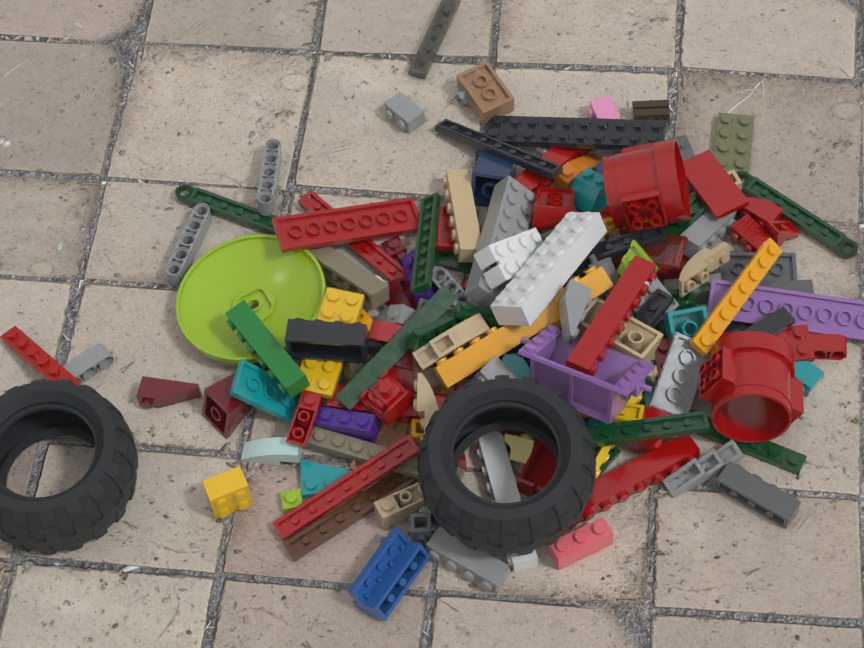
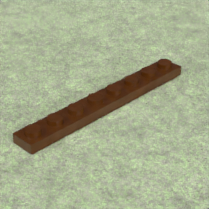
[283,472,419,562]

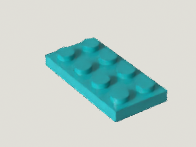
[229,359,302,424]

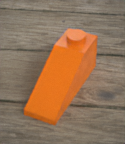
[554,153,602,189]

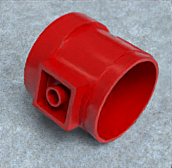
[603,139,691,232]
[698,331,804,443]

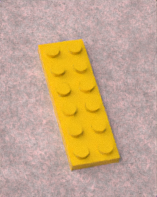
[300,287,365,399]

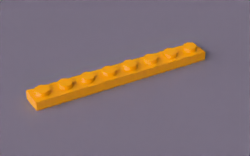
[689,238,783,357]

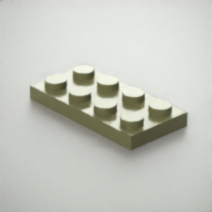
[714,112,755,173]

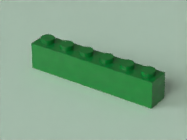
[225,300,310,398]

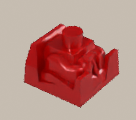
[360,371,415,427]

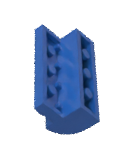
[347,527,431,621]

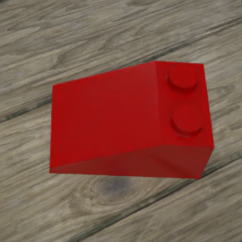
[533,186,575,230]

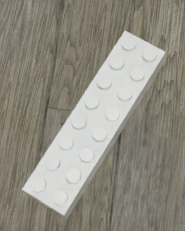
[490,212,607,326]

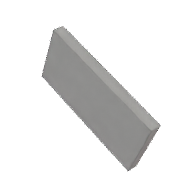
[649,332,710,415]

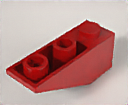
[736,197,783,230]
[286,390,323,447]

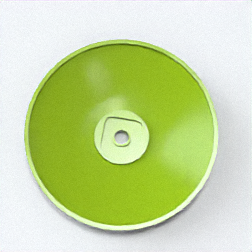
[175,234,327,364]

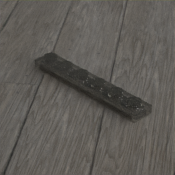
[408,0,460,79]

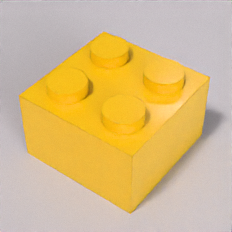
[202,466,253,519]

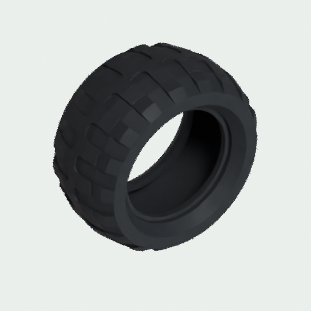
[417,375,596,556]
[0,379,138,555]

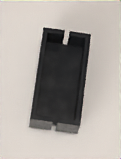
[285,318,370,364]

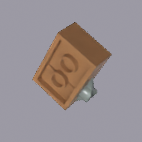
[457,61,515,125]

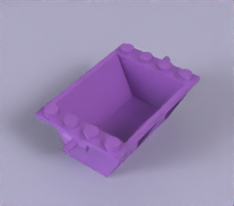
[518,325,655,424]

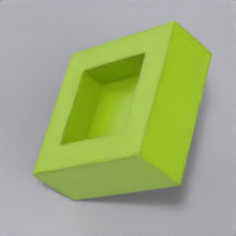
[281,488,303,513]

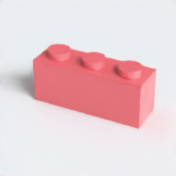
[549,517,614,570]

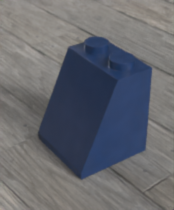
[471,152,516,207]

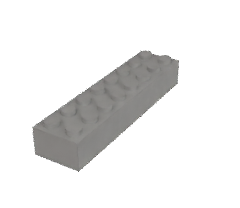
[464,175,536,310]

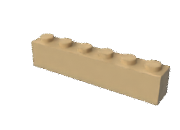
[442,169,481,262]

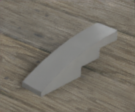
[663,439,745,497]

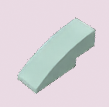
[241,437,302,465]

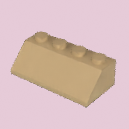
[577,297,663,362]

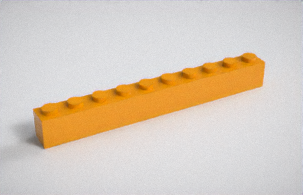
[433,266,614,389]

